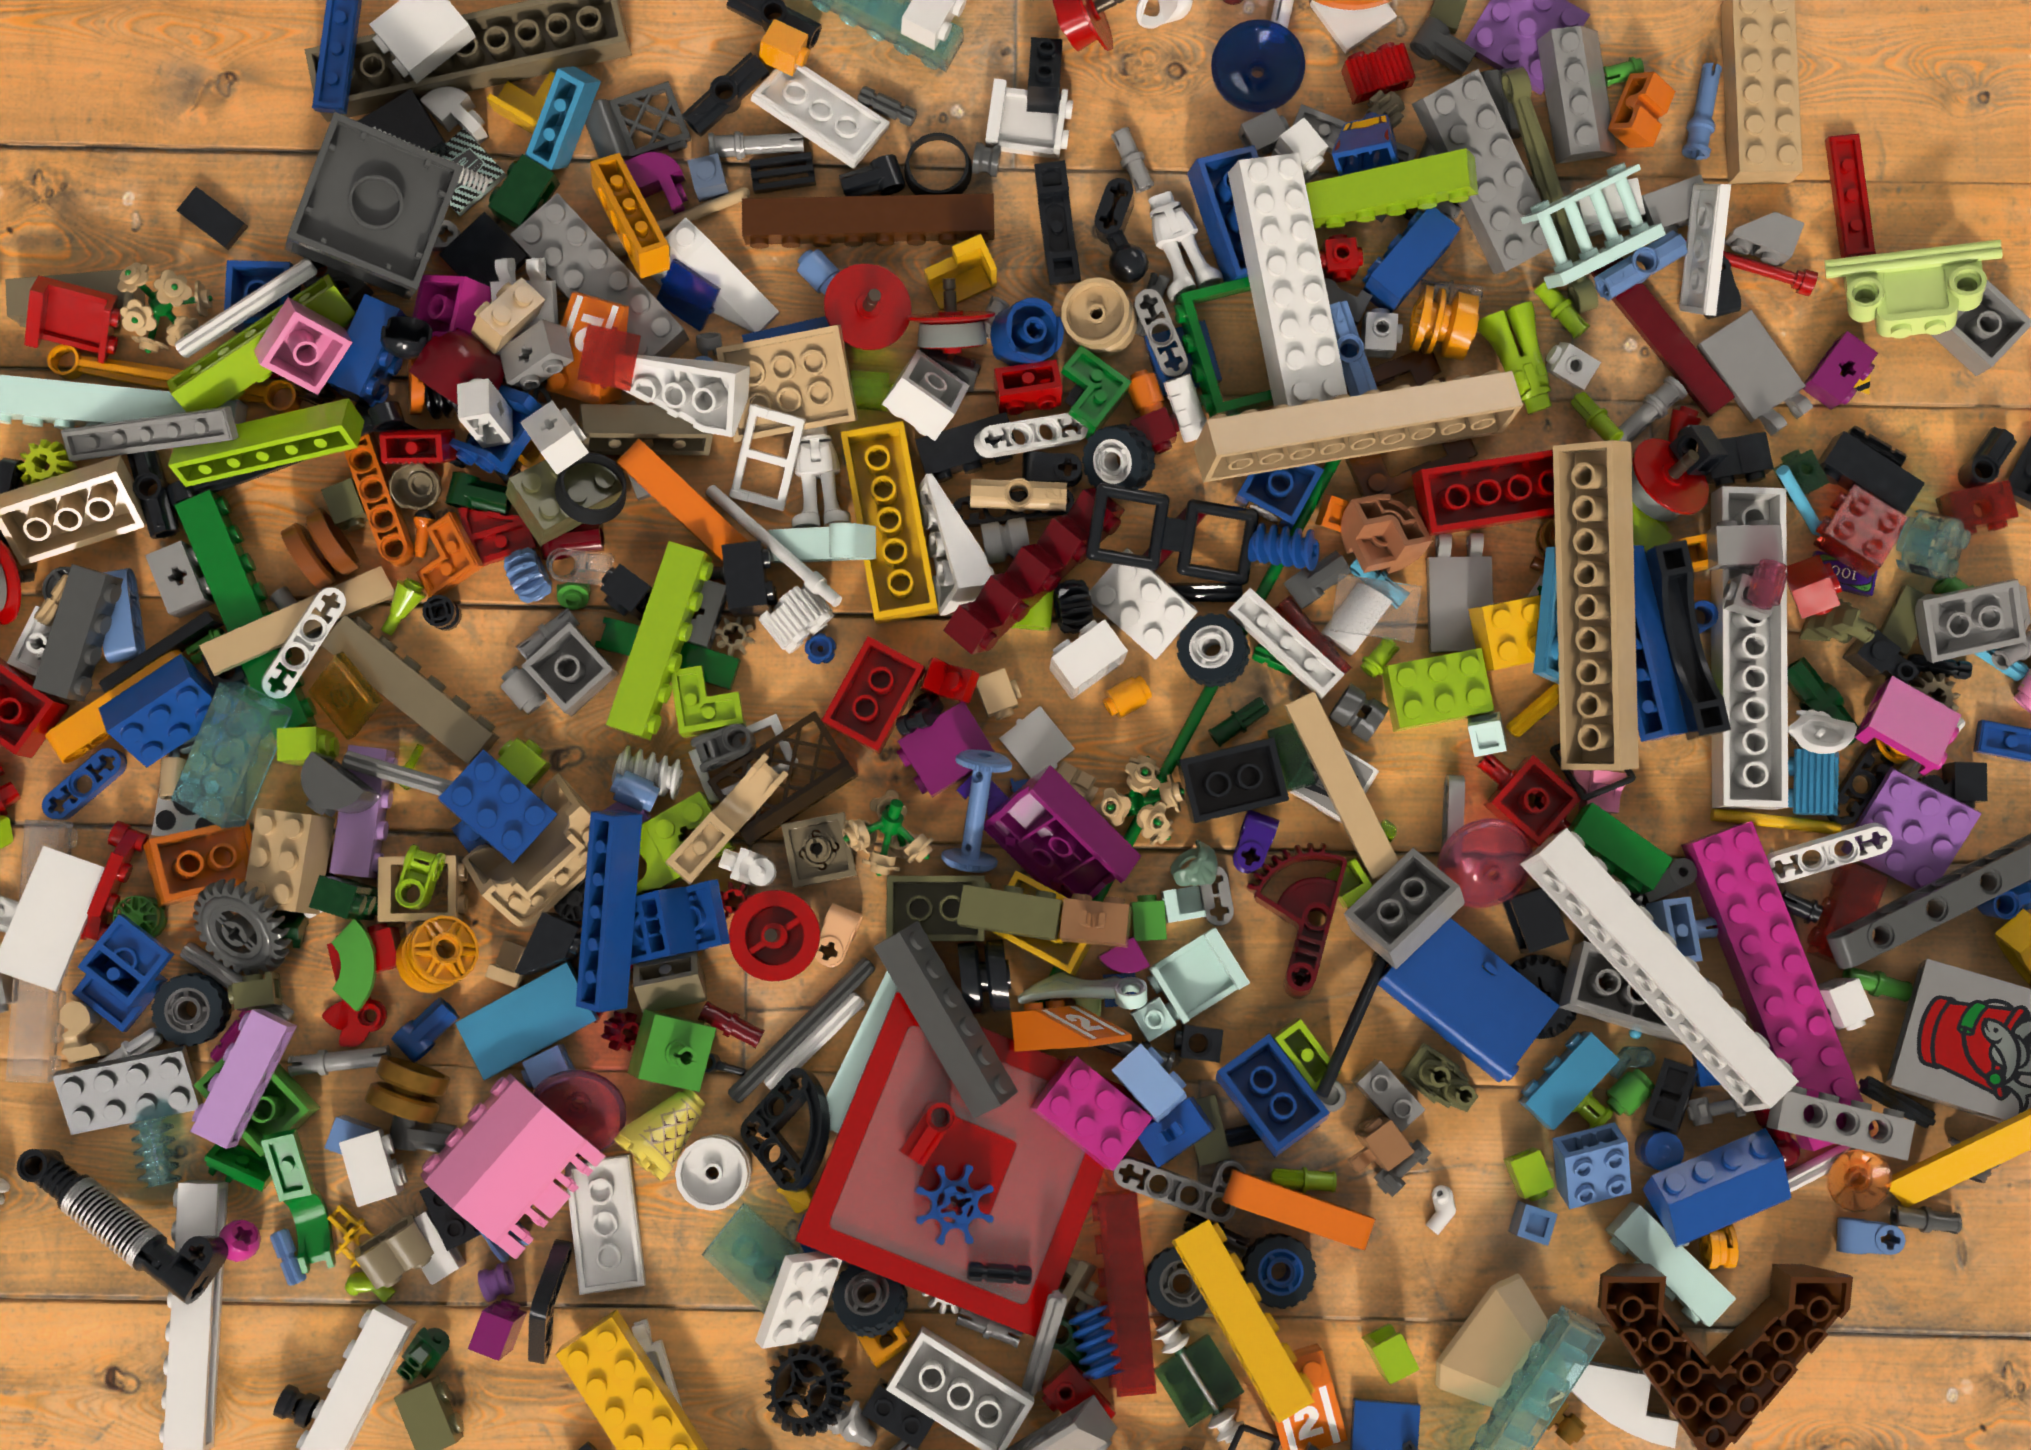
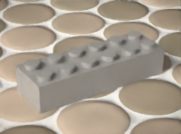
[1412,69,1549,274]
[510,193,689,357]

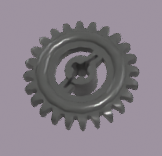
[193,878,291,975]

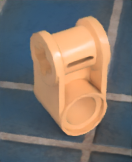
[815,903,863,967]

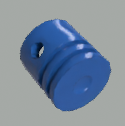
[1635,1129,1684,1171]

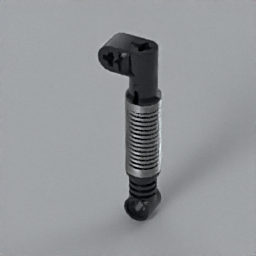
[16,1149,228,1305]

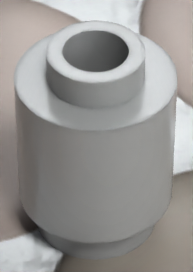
[500,666,548,715]

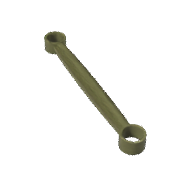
[1501,67,1598,314]

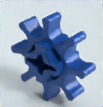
[914,1164,994,1245]

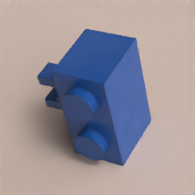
[1138,1097,1215,1168]

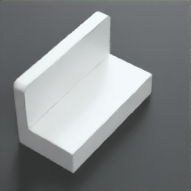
[414,1210,466,1285]

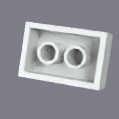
[1049,619,1128,700]

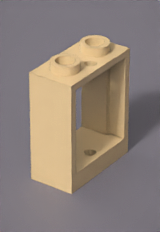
[378,855,468,922]

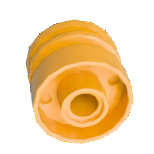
[1409,285,1479,361]
[396,915,479,993]

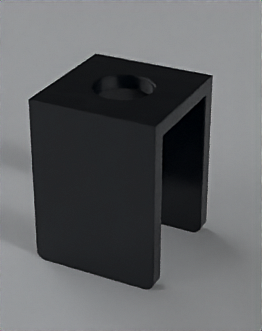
[1502,888,1570,953]

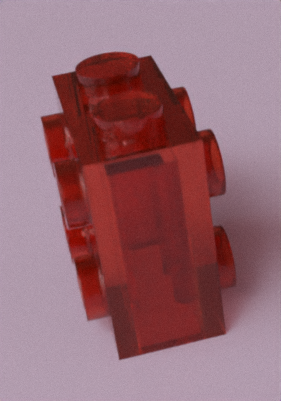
[1813,484,1910,579]

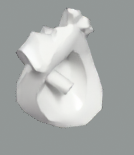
[1788,709,1857,754]

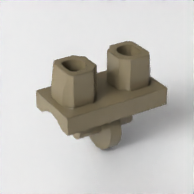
[1058,1258,1101,1318]

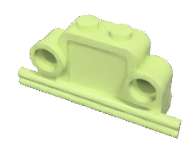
[1824,239,2003,339]

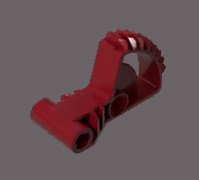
[1247,843,1347,999]

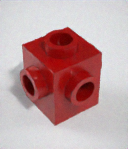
[1319,234,1363,283]

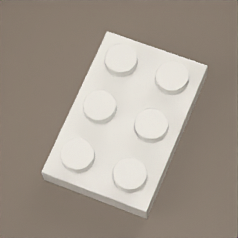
[1089,548,1199,660]
[755,1251,842,1349]

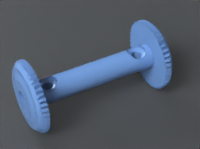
[941,750,1012,873]

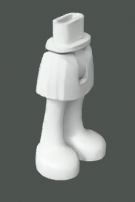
[1148,191,1224,303]
[791,426,851,528]

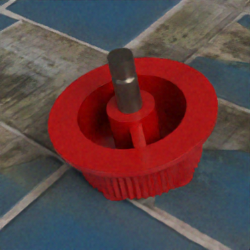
[729,890,820,982]

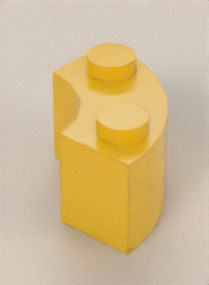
[1995,909,2031,986]

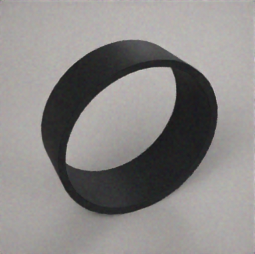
[904,133,972,195]
[555,453,626,525]

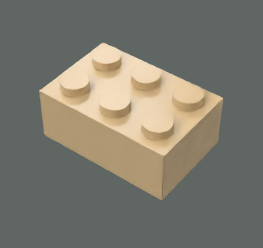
[244,808,335,915]

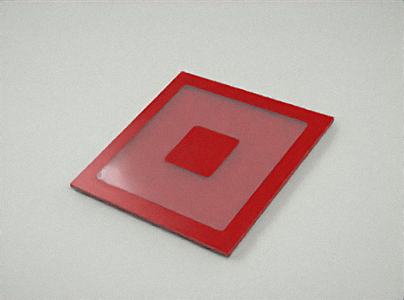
[794,992,1133,1338]

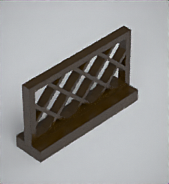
[707,711,858,846]

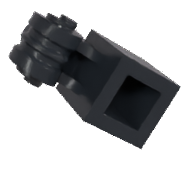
[1842,629,1919,685]
[1917,762,1988,809]

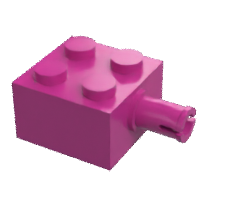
[413,275,491,337]

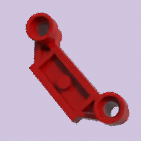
[80,821,149,941]

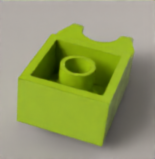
[636,791,736,896]

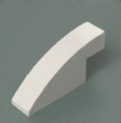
[1562,1356,1679,1448]

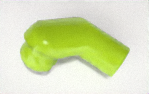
[345,1271,396,1303]

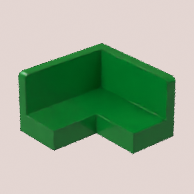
[1061,345,1132,440]

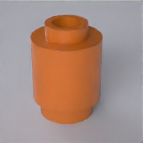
[1128,369,1165,416]

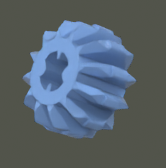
[504,547,552,603]

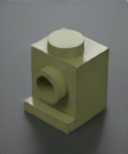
[228,971,283,1011]

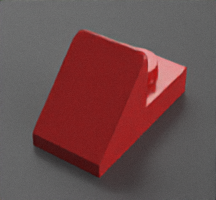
[919,657,980,704]

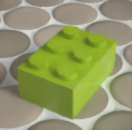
[1382,648,1495,732]

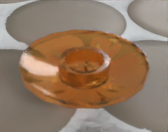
[1827,1149,1892,1212]

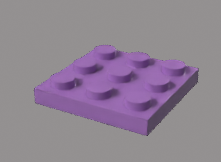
[1464,0,1590,95]
[1841,767,1982,889]

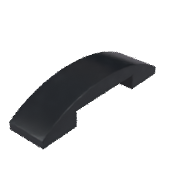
[1034,160,1081,285]

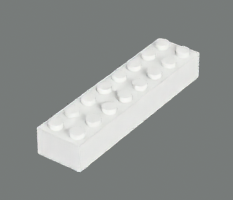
[1228,153,1347,406]

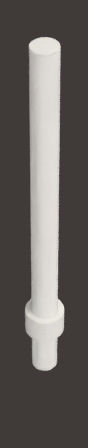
[706,485,842,607]

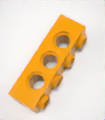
[590,153,670,279]

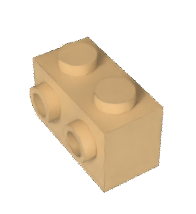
[471,277,545,355]

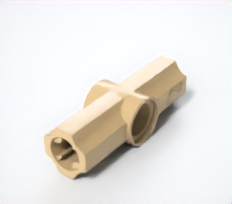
[970,478,1067,512]

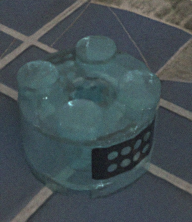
[1896,509,1971,580]

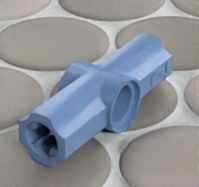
[1594,230,1688,301]
[1330,300,1377,397]

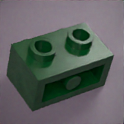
[488,154,560,229]

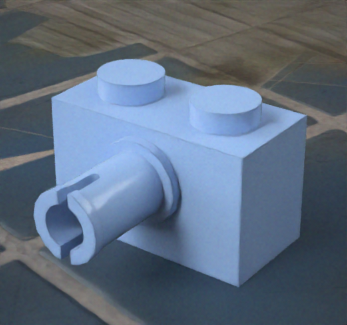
[1645,896,1718,962]
[1112,1044,1187,1123]

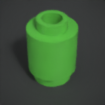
[1606,1068,1655,1116]

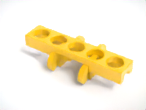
[327,1204,375,1269]

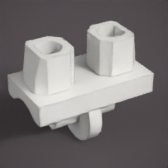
[718,847,777,887]

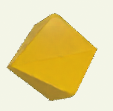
[776,1177,813,1213]

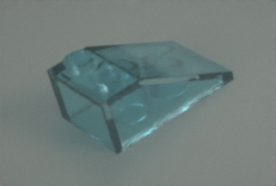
[702,1203,804,1314]

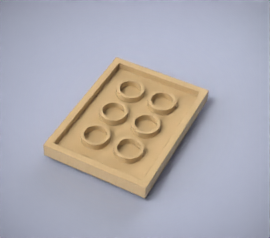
[716,325,858,443]

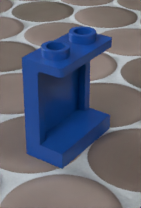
[449,385,543,475]

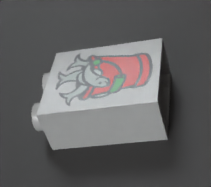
[1885,959,2031,1123]

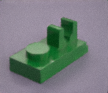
[204,1144,273,1192]

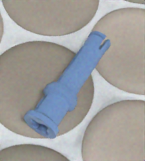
[1682,63,1722,160]

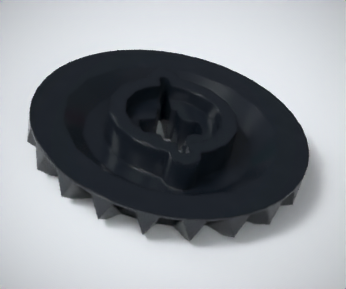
[1510,954,1577,1039]

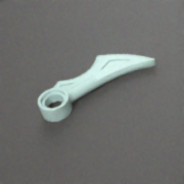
[1018,971,1148,1010]

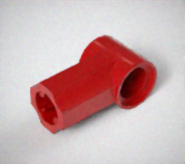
[899,1101,956,1167]

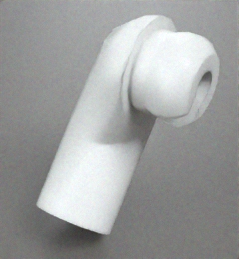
[1425,1185,1456,1235]

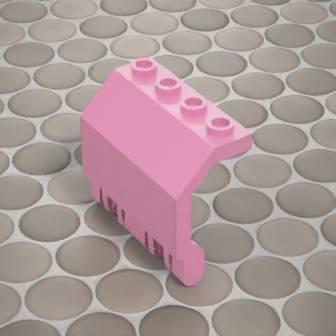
[420,1073,606,1259]

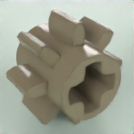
[1366,90,1405,129]
[715,616,755,656]

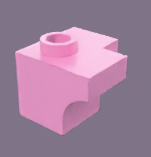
[1565,770,1626,815]

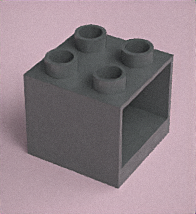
[285,112,463,300]

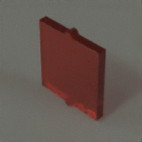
[577,324,641,391]

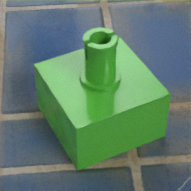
[627,1009,716,1092]

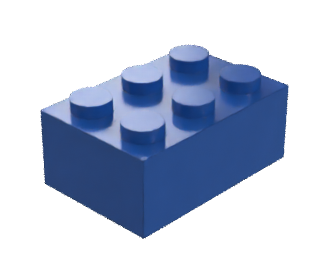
[1362,208,1461,313]
[327,294,406,407]
[99,654,228,768]
[438,749,558,865]
[1216,1033,1330,1158]

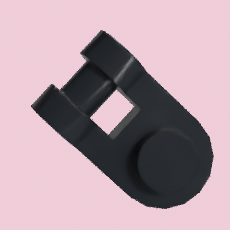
[896,692,944,735]

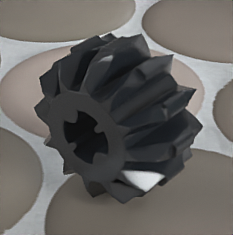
[1053,579,1094,634]

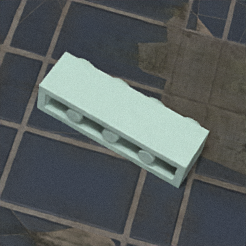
[1605,1202,1736,1327]

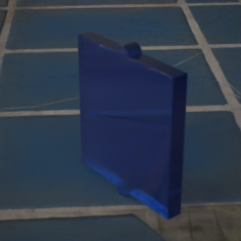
[656,258,721,331]

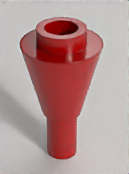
[1667,406,1702,442]

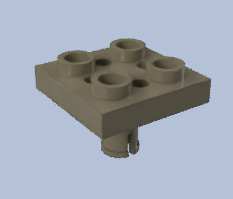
[781,812,857,888]

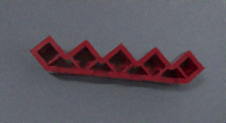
[943,487,1125,655]

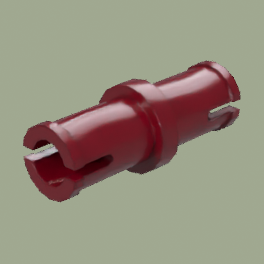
[698,1001,765,1049]

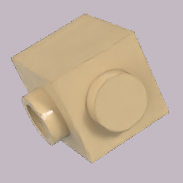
[976,668,1022,720]

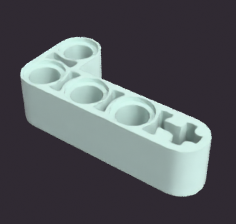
[767,523,876,563]

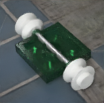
[1153,1318,1245,1443]

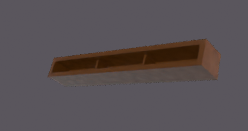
[742,193,995,249]

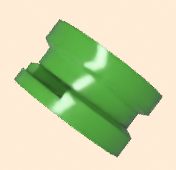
[112,895,167,938]

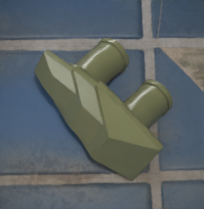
[1799,599,1877,644]
[1401,1043,1478,1112]

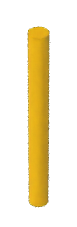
[1710,808,1842,834]

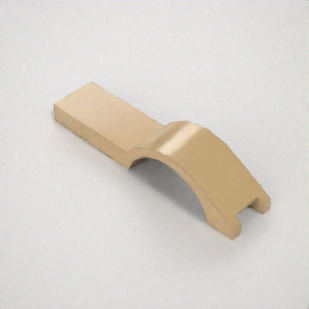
[665,753,789,884]

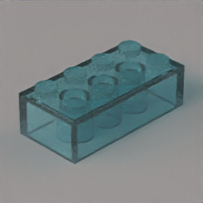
[171,682,293,828]

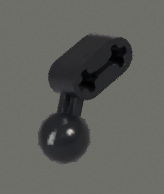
[1094,178,1149,284]

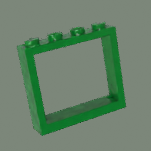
[1174,277,1274,418]

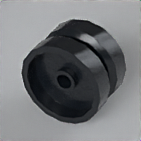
[958,939,1011,1014]

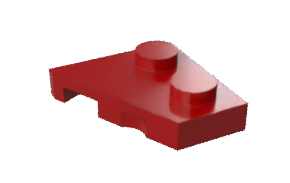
[457,507,538,566]

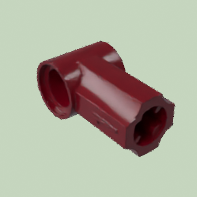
[540,524,605,561]

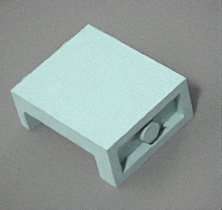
[1147,927,1250,1024]

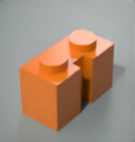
[1607,71,1676,148]

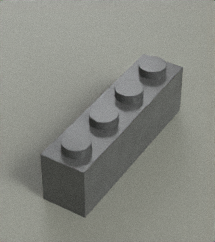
[32,564,123,702]

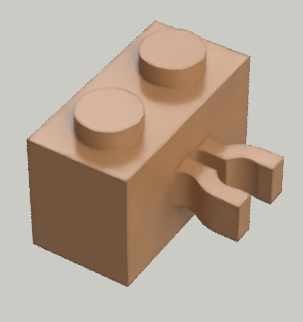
[1059,894,1132,948]
[1347,1115,1415,1173]

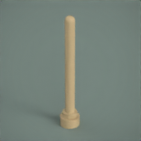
[606,187,750,258]

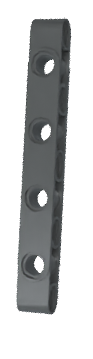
[1826,834,2031,969]

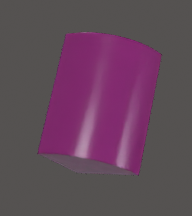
[1097,937,1150,973]

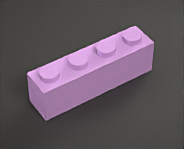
[330,745,398,879]
[190,1009,297,1149]

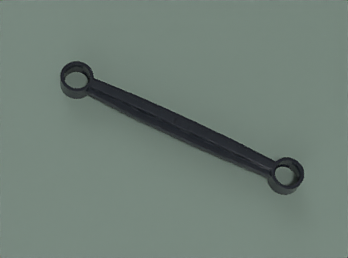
[167,401,405,508]

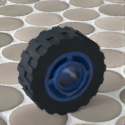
[1241,1233,1317,1309]

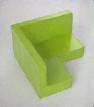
[671,665,747,738]

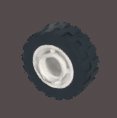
[1082,424,1155,489]
[1177,613,1250,688]

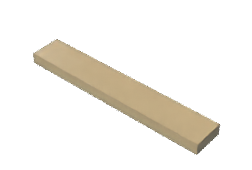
[199,566,395,676]
[1284,691,1399,879]

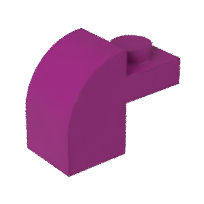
[624,152,688,215]

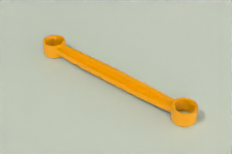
[47,344,301,414]

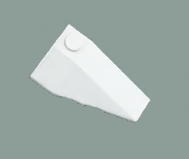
[651,217,780,333]
[615,353,750,437]
[917,473,995,616]

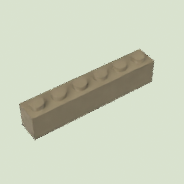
[321,615,500,765]

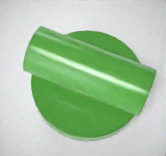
[557,582,591,610]

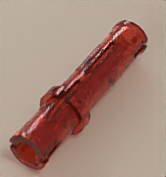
[1275,596,1352,674]

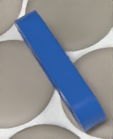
[42,748,127,820]

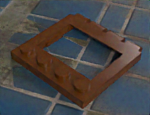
[1345,349,1478,497]

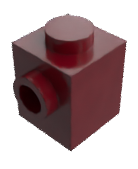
[1129,407,1180,455]

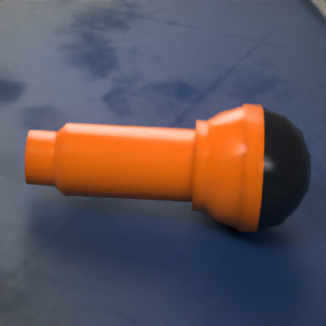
[413,509,436,558]

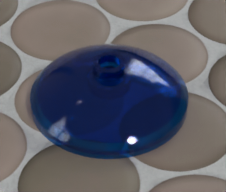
[1211,19,1305,112]

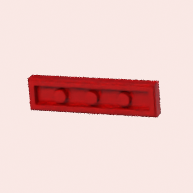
[1825,134,1876,258]

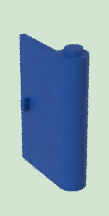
[1378,918,1560,1083]

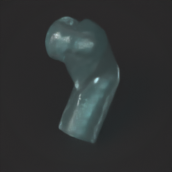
[1608,1046,1656,1079]

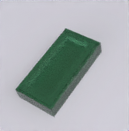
[1267,723,1316,792]

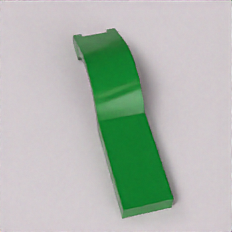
[594,616,741,690]
[261,1128,336,1274]

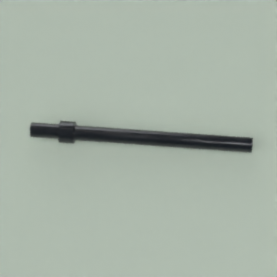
[1316,952,1389,1098]

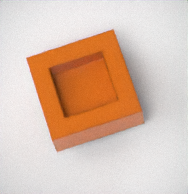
[1315,494,1350,533]

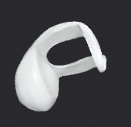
[1136,0,1193,29]

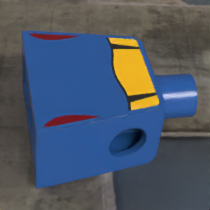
[1332,112,1399,176]

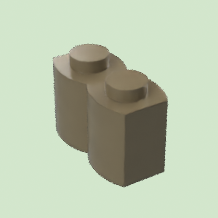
[354,1214,434,1289]

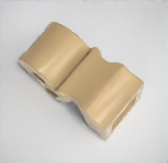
[60,1001,111,1064]

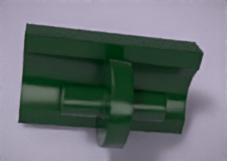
[396,1327,450,1384]

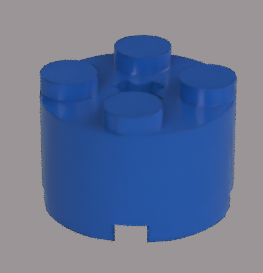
[990,298,1064,366]

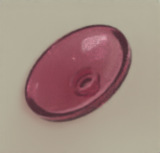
[1437,819,1533,908]
[532,1070,627,1157]

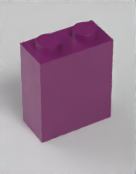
[896,702,995,798]

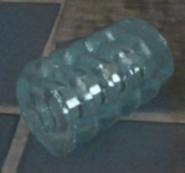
[129,1116,182,1188]

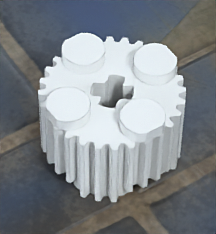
[758,584,835,654]

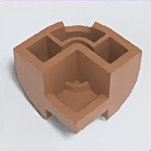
[1341,494,1432,574]

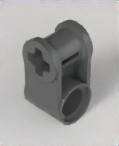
[690,723,756,772]

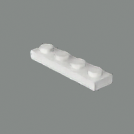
[1227,588,1345,699]

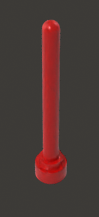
[1685,239,1818,297]

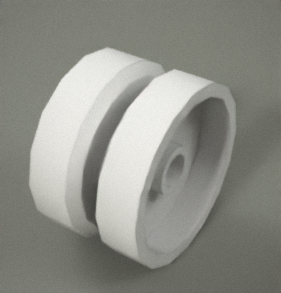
[675,1134,753,1211]

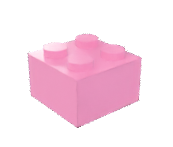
[254,297,352,395]

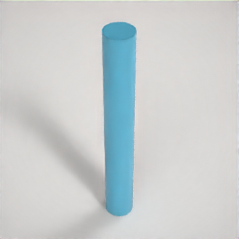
[1776,465,1824,535]

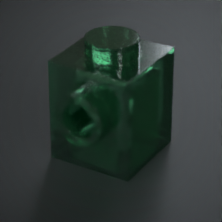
[1773,449,1829,502]

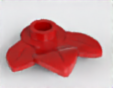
[322,996,387,1047]

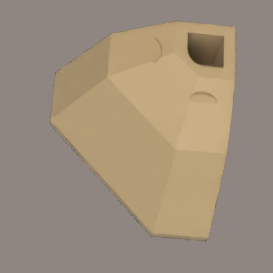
[1435,1273,1566,1409]

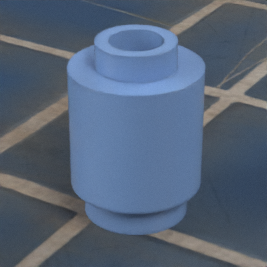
[797,249,840,295]
[610,770,661,812]

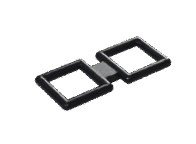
[1086,483,1259,585]

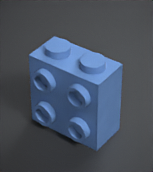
[1552,1122,1632,1209]

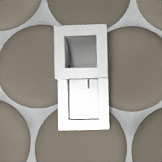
[420,87,488,145]

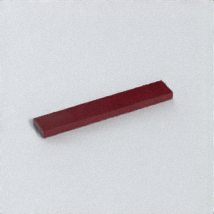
[1590,257,1735,418]

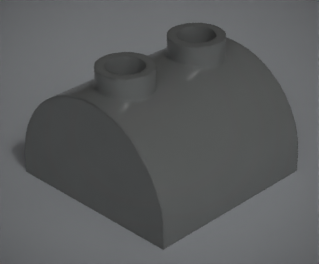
[301,751,382,817]

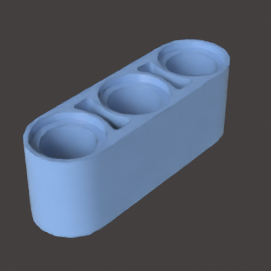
[102,568,146,664]

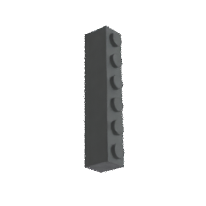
[874,921,1018,1118]

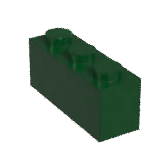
[309,875,378,921]

